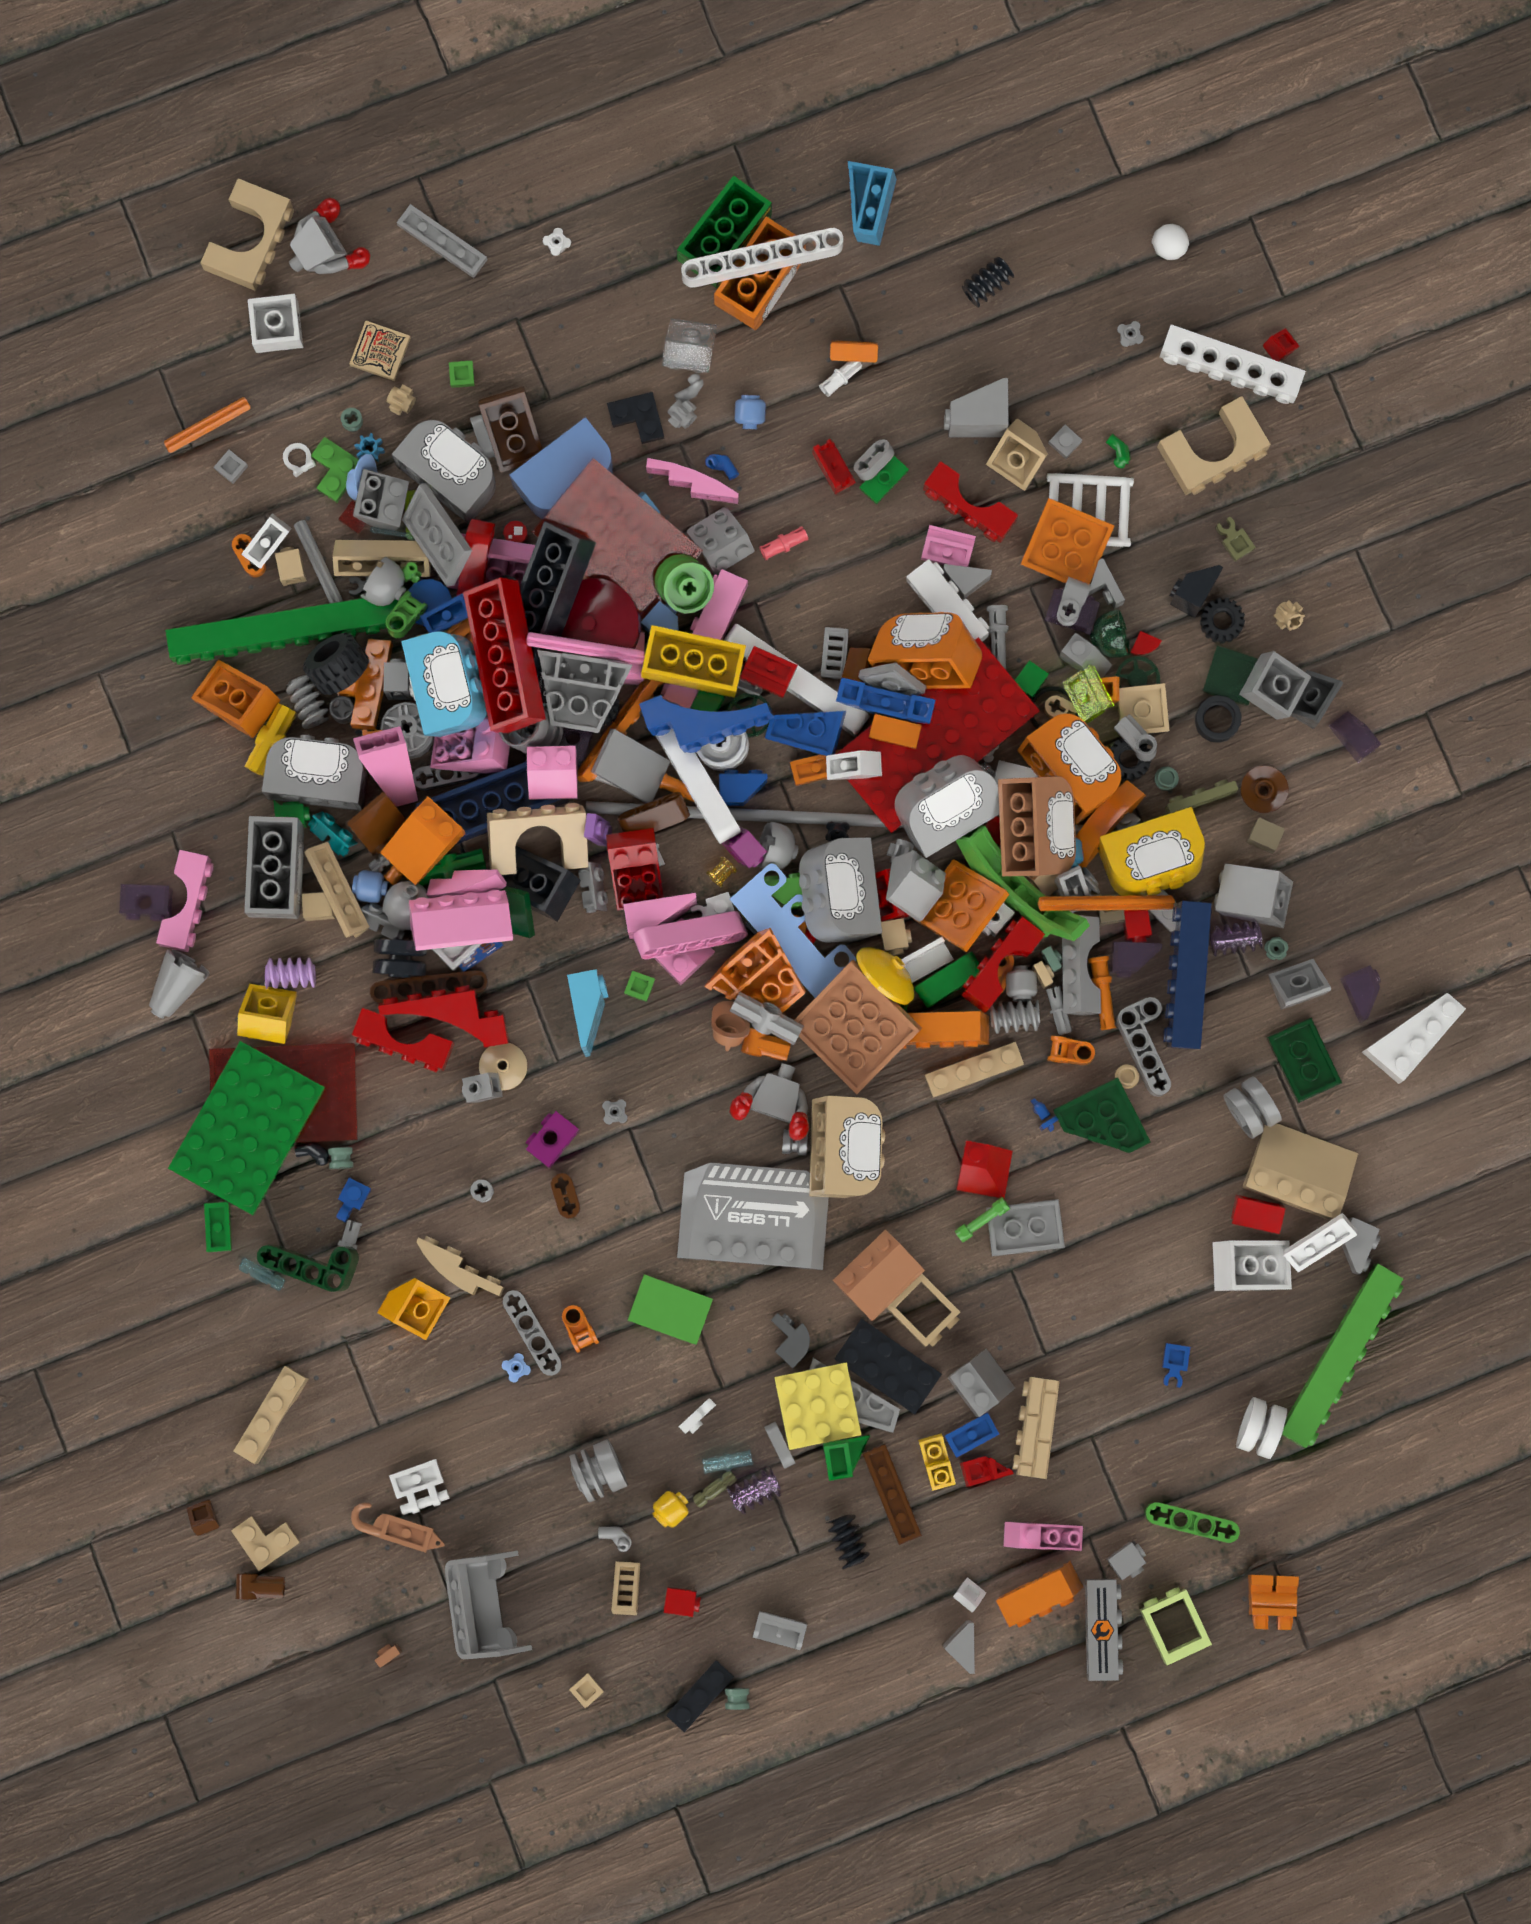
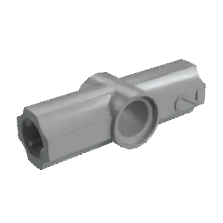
[730,992,804,1045]

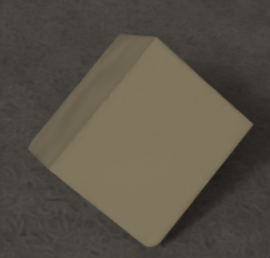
[1246,817,1285,854]
[1096,894,1125,926]

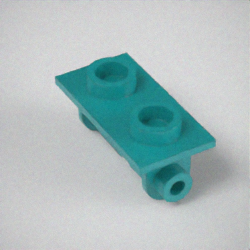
[308,811,358,857]

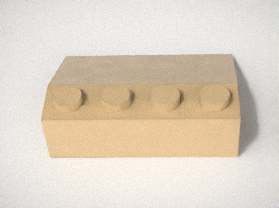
[1242,1123,1358,1221]

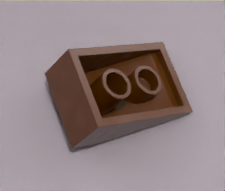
[479,386,543,473]
[347,791,406,856]

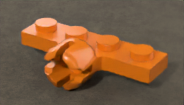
[337,639,393,730]

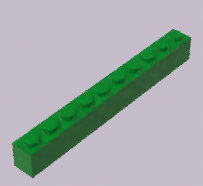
[165,598,404,665]

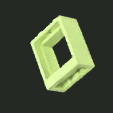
[1139,1587,1212,1665]

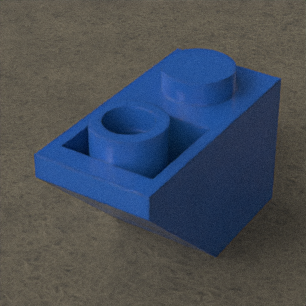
[719,770,767,806]

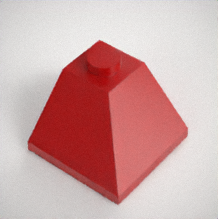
[957,1141,1013,1199]

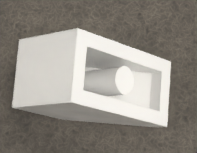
[242,513,291,569]
[826,750,882,780]

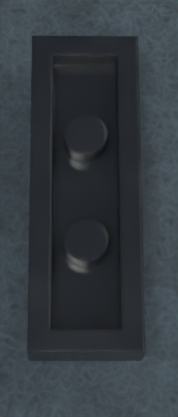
[666,1660,734,1732]

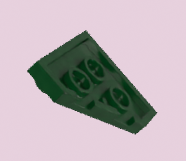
[1053,1077,1151,1153]

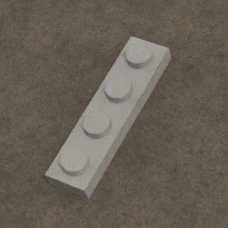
[397,204,487,278]

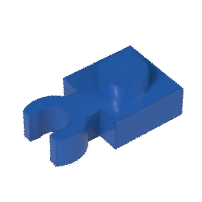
[1162,1343,1191,1388]

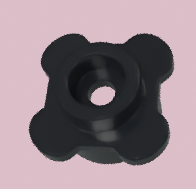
[825,821,850,842]

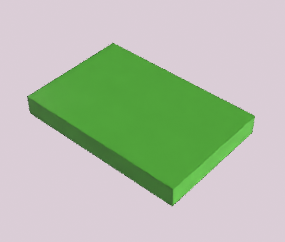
[628,1274,713,1345]

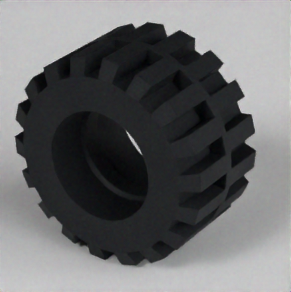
[303,633,369,695]

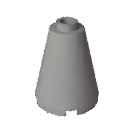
[149,949,210,1019]

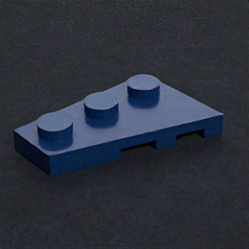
[765,711,846,756]

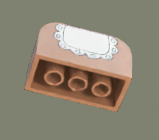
[998,776,1076,876]

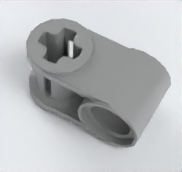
[1057,577,1091,626]

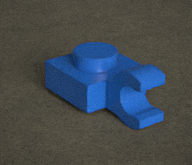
[336,1178,371,1223]

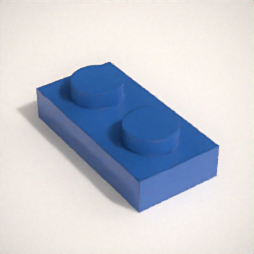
[945,1413,999,1458]

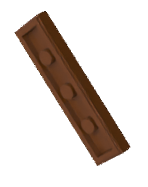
[862,1444,922,1545]

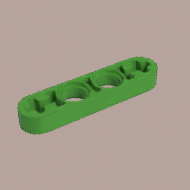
[1145,1502,1240,1543]

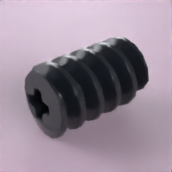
[962,257,1014,308]
[825,1514,870,1570]

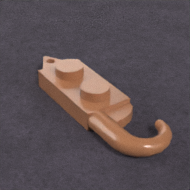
[351,1502,445,1553]

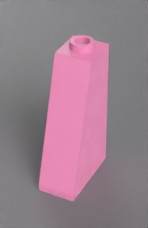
[353,726,418,807]

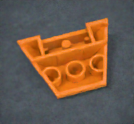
[705,928,806,1013]

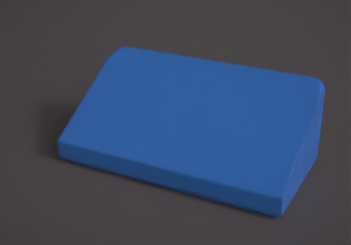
[420,593,468,633]

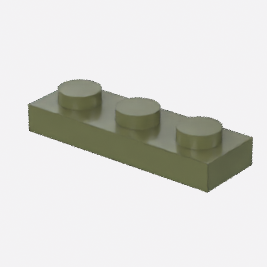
[1165,779,1238,814]

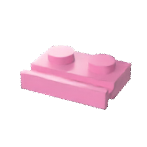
[921,525,976,567]

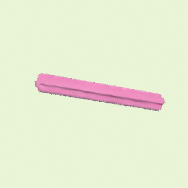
[526,632,645,664]

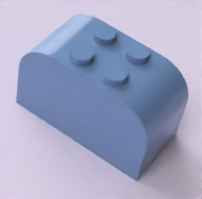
[510,417,613,521]

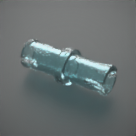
[702,1450,753,1474]

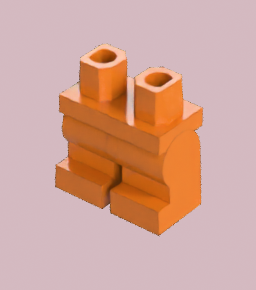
[1248,1575,1299,1630]

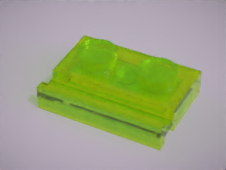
[1062,664,1114,724]

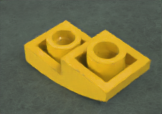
[918,1433,956,1491]

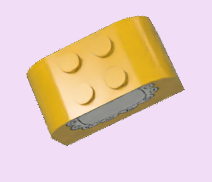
[1099,807,1205,896]

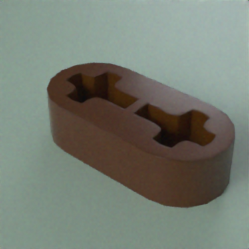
[551,1173,580,1219]

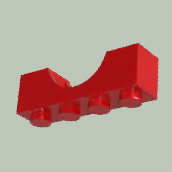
[923,461,1018,543]
[961,916,1045,1013]
[352,1008,454,1073]

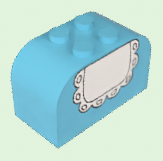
[401,631,487,737]

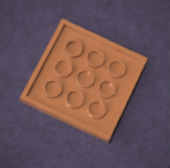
[794,959,922,1094]

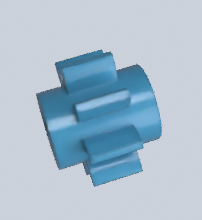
[354,433,385,462]

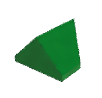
[823,1435,870,1481]

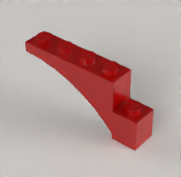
[378,985,509,1047]

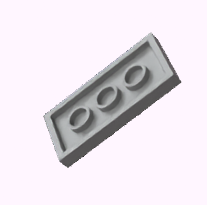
[402,484,472,586]

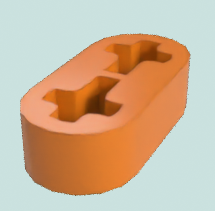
[232,534,266,577]

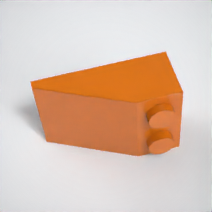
[191,660,280,738]
[380,797,466,886]

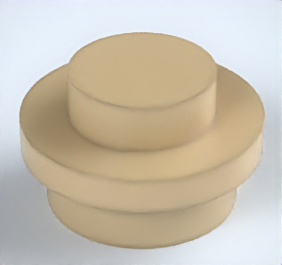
[1115,1065,1139,1089]

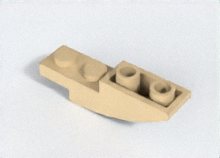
[417,1236,504,1297]

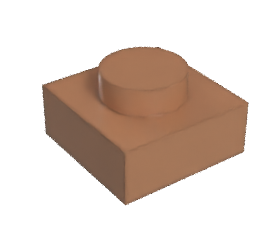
[375,1644,402,1668]

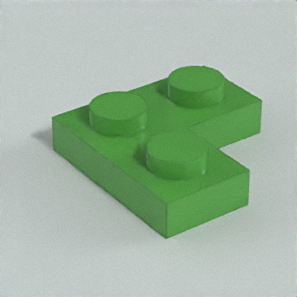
[311,437,358,503]

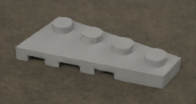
[809,1358,900,1433]

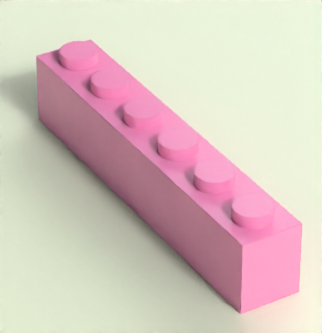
[661,569,748,709]

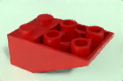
[606,828,664,911]

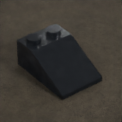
[502,846,581,922]

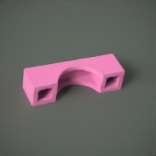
[156,850,213,952]

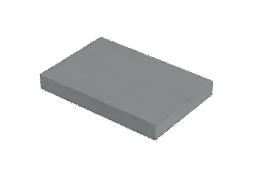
[591,729,671,803]
[986,1199,1065,1257]

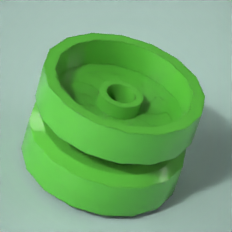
[655,554,714,614]

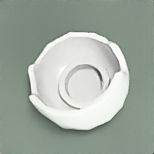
[1152,224,1189,260]

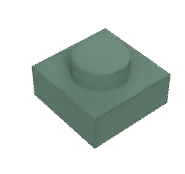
[1040,946,1063,973]

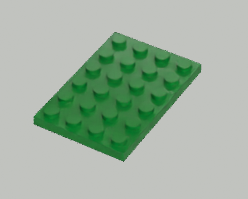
[168,1041,325,1216]

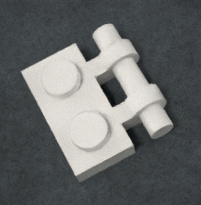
[389,1459,450,1515]

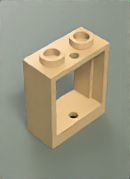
[886,1274,960,1347]

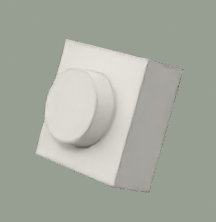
[953,1577,986,1612]

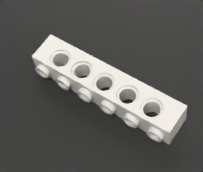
[1160,325,1306,404]

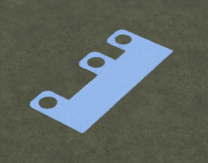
[730,863,856,998]

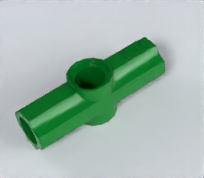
[418,849,487,886]

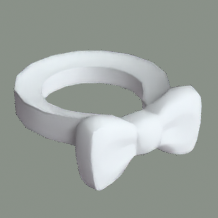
[283,443,316,477]

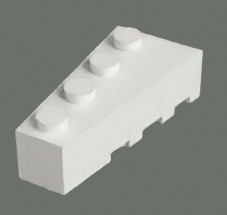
[1362,993,1466,1084]

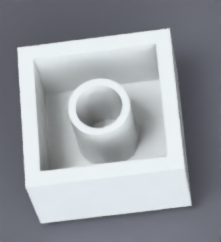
[248,294,303,353]

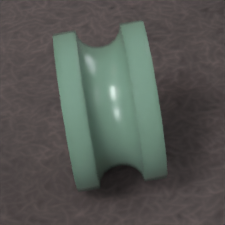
[341,408,363,432]

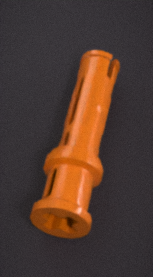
[1088,956,1116,1030]

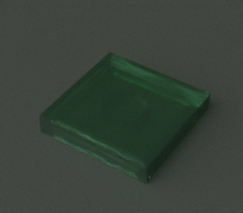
[1202,645,1258,706]

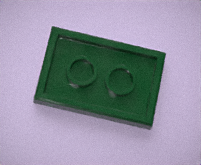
[1267,1018,1342,1104]

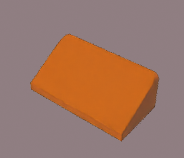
[830,340,878,363]

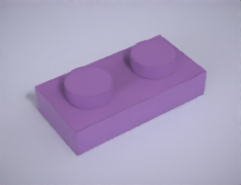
[584,813,612,846]

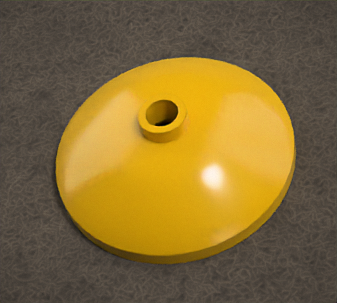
[856,947,914,1005]

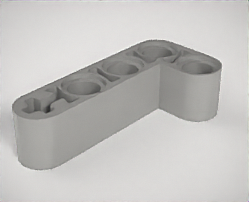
[1116,997,1171,1097]

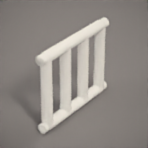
[1046,473,1134,547]

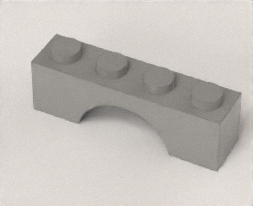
[1062,915,1101,1016]

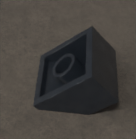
[1169,565,1223,618]

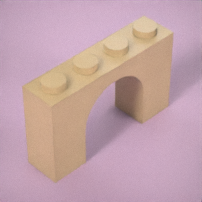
[200,179,294,291]
[1157,396,1271,496]
[487,803,588,875]

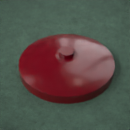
[561,578,641,662]

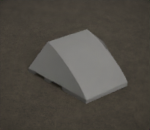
[537,649,633,733]

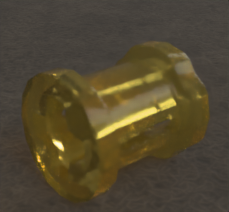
[706,856,738,888]

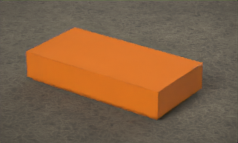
[869,714,921,749]

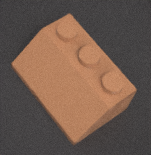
[833,1230,925,1321]

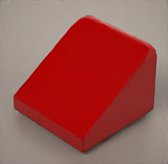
[1263,328,1300,362]

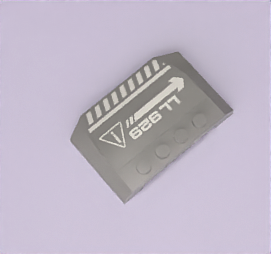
[677,1163,829,1270]

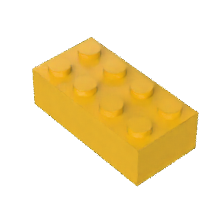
[641,625,746,698]

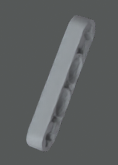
[503,1290,562,1376]

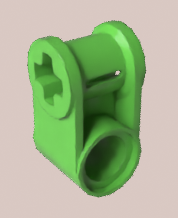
[386,591,428,638]

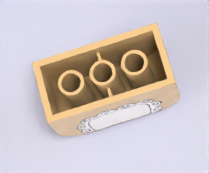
[809,1096,885,1198]

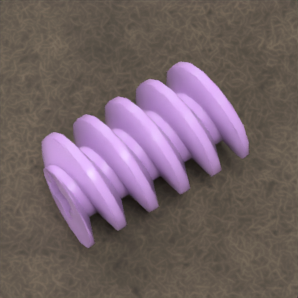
[265,957,316,989]

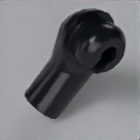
[294,1142,329,1166]

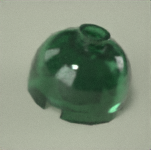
[1090,609,1131,658]

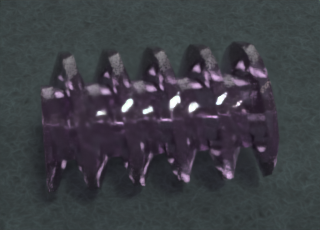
[1210,921,1263,957]
[726,1467,781,1514]

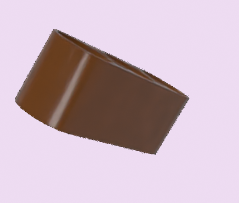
[617,792,690,832]

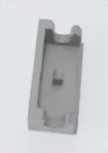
[753,1611,807,1650]

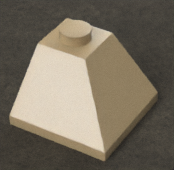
[986,419,1048,491]

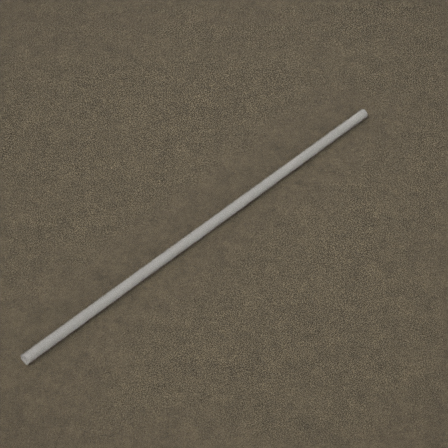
[586,801,1114,836]

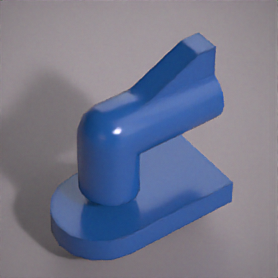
[1031,1098,1059,1132]

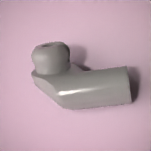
[674,373,703,402]
[598,1527,632,1552]

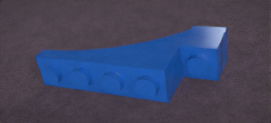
[639,695,774,753]

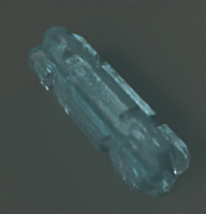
[239,1259,285,1290]

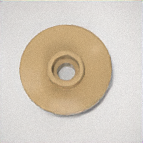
[479,1043,527,1091]

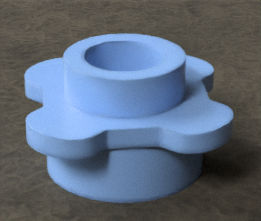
[502,1353,531,1382]

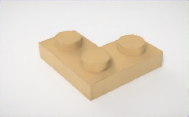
[231,1516,300,1571]

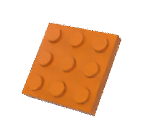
[1020,498,1114,584]
[913,859,1009,952]

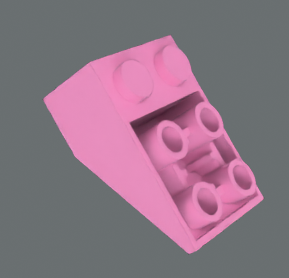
[430,717,510,774]

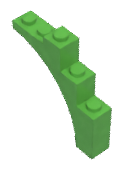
[956,825,1090,941]

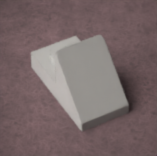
[1088,558,1125,609]

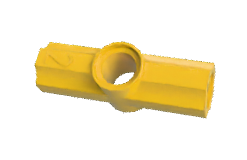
[244,703,297,777]

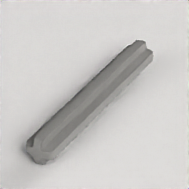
[294,520,343,603]

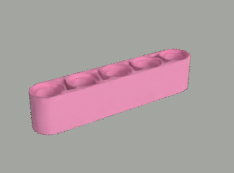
[633,911,748,959]

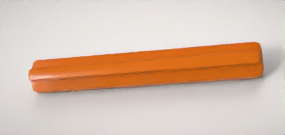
[164,397,250,453]

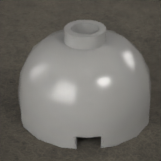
[361,557,406,606]
[757,821,798,869]
[382,881,429,930]

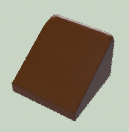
[186,1499,219,1536]

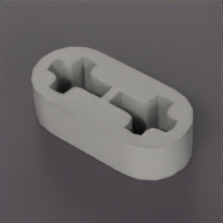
[470,415,495,459]
[854,439,894,481]
[764,1422,796,1469]

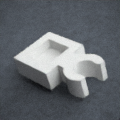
[691,892,734,917]
[679,1398,716,1434]

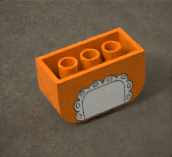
[714,217,806,330]
[868,612,982,689]
[1017,714,1121,825]

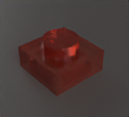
[339,500,366,534]

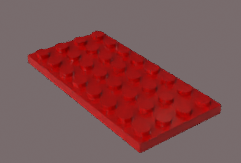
[837,637,1040,834]

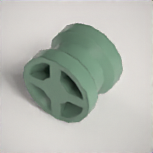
[328,1147,354,1169]
[725,1688,750,1710]

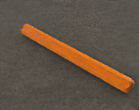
[1038,895,1175,911]

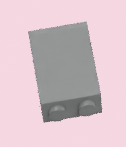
[944,378,1008,437]
[1214,864,1293,928]
[947,1349,1015,1417]

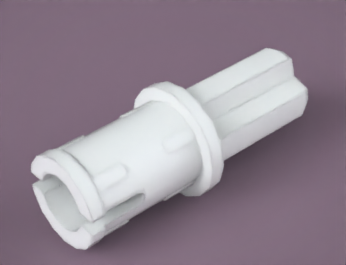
[819,361,862,397]

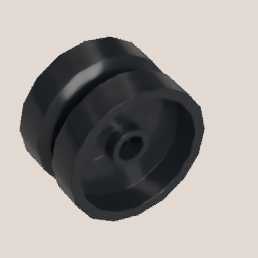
[372,939,427,978]

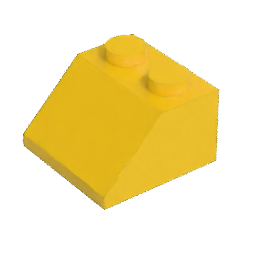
[237,983,297,1044]

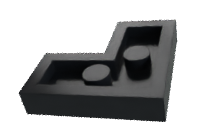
[607,392,665,444]

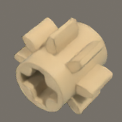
[386,384,416,416]
[1274,600,1305,631]

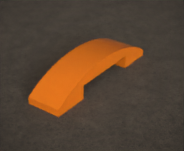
[1075,780,1146,868]

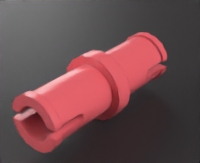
[759,526,808,560]

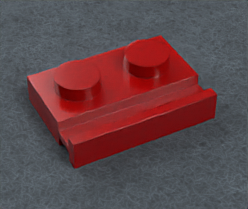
[740,646,798,698]

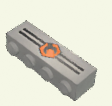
[1085,1579,1123,1681]

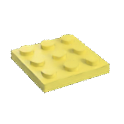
[774,1362,861,1450]

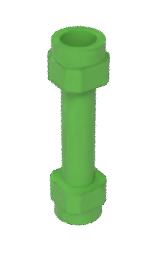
[955,1197,1011,1242]

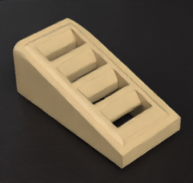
[612,1561,640,1615]

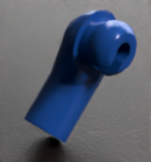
[705,454,739,480]

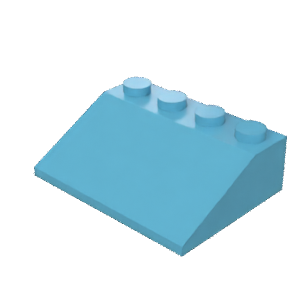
[567,969,608,1057]

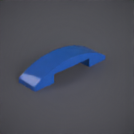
[836,678,936,724]

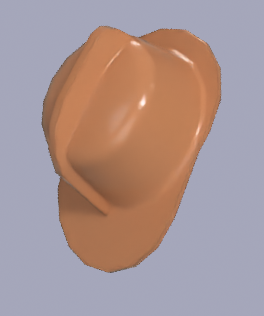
[711,1001,750,1051]

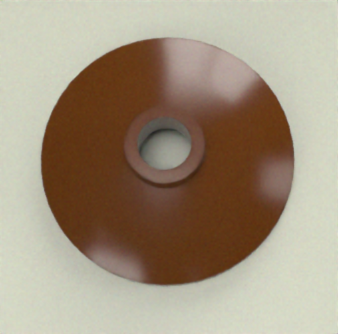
[1240,766,1289,813]

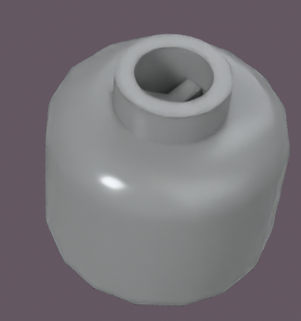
[1006,966,1037,1002]

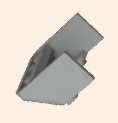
[445,1551,532,1659]

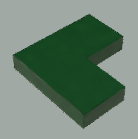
[499,886,535,939]

